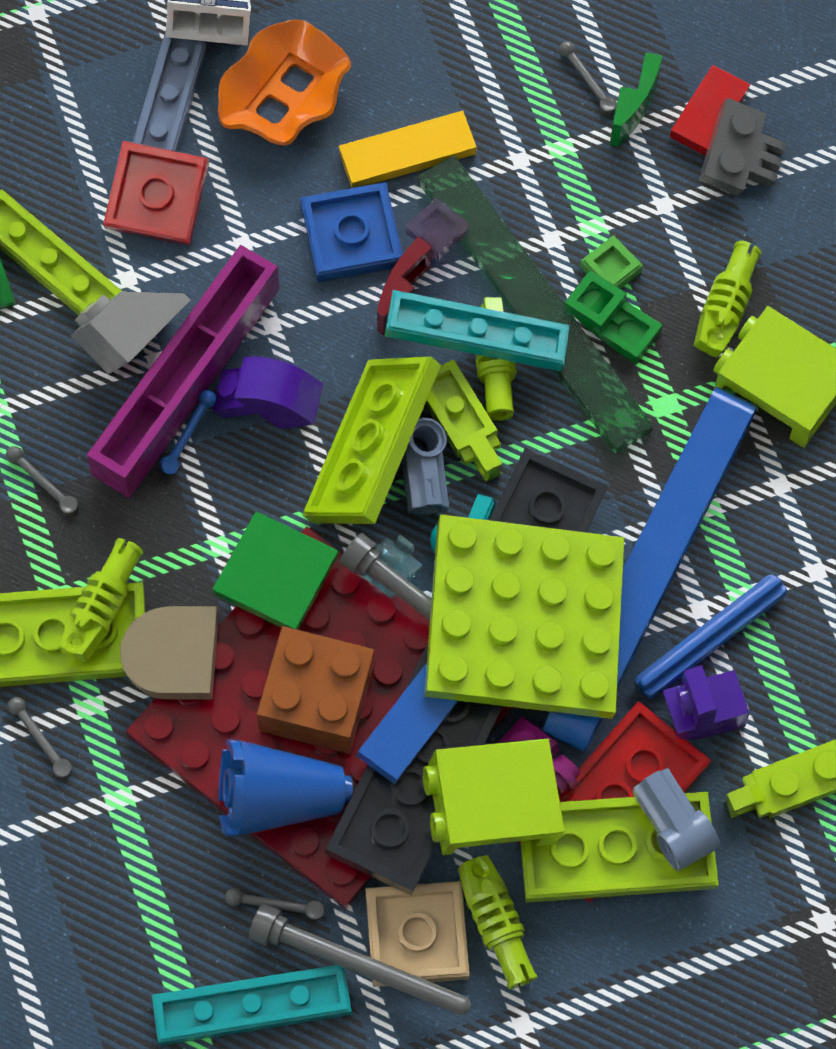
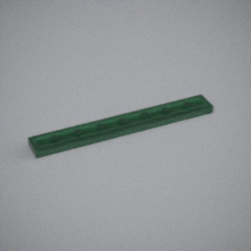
[418,155,653,454]

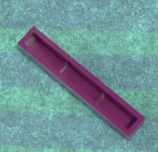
[87,245,280,499]

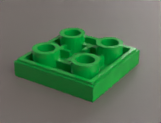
[212,511,339,630]

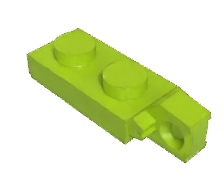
[425,360,502,482]
[724,739,836,819]

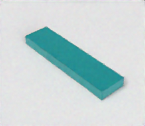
[384,290,570,371]
[152,965,352,1046]

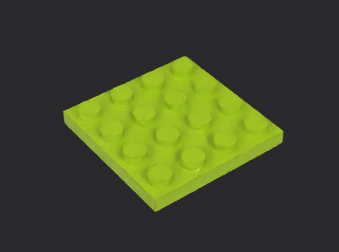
[424,514,624,719]

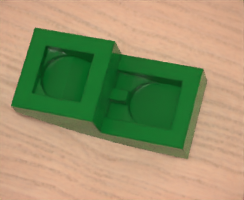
[610,52,663,147]
[564,270,663,365]

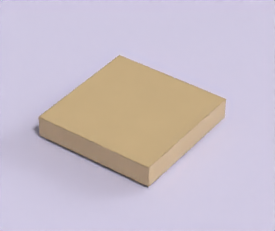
[366,881,470,987]

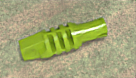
[694,241,762,357]
[475,297,517,421]
[59,538,143,662]
[458,855,538,990]

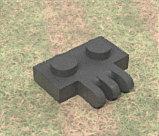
[699,98,786,196]

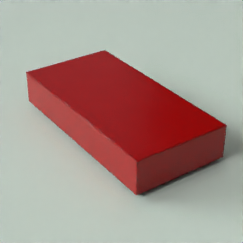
[670,65,750,156]

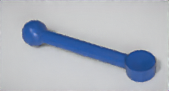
[159,390,216,474]

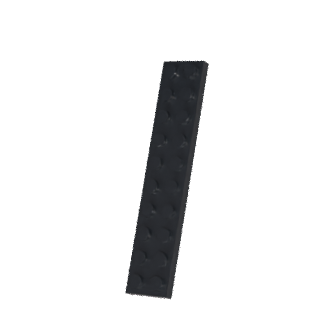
[325,448,608,896]

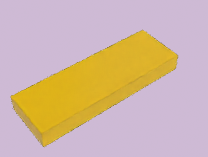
[339,111,477,188]

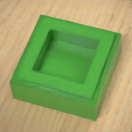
[580,235,643,289]

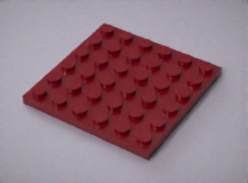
[126,526,514,910]

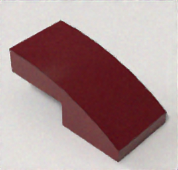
[377,236,432,336]

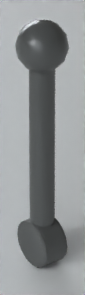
[559,41,617,115]
[6,446,78,516]
[8,697,72,779]
[225,888,324,921]

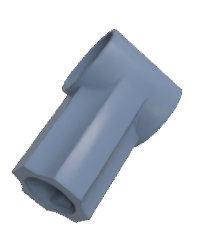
[400,418,449,516]
[632,768,721,872]

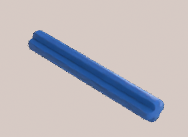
[634,574,787,699]

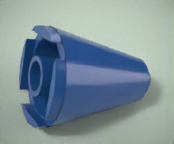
[218,739,353,837]

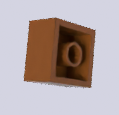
[257,626,375,754]

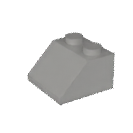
[71,292,190,374]

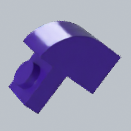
[212,357,324,429]
[663,665,750,740]

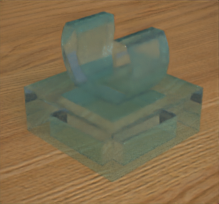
[358,535,423,599]

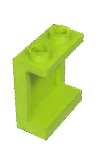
[713,306,836,448]
[423,738,565,855]

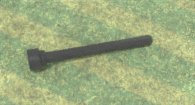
[339,533,432,621]
[249,904,471,1015]

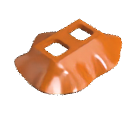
[218,20,351,146]

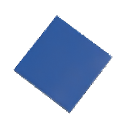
[300,182,403,282]

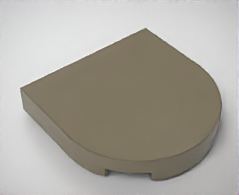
[120,606,219,700]

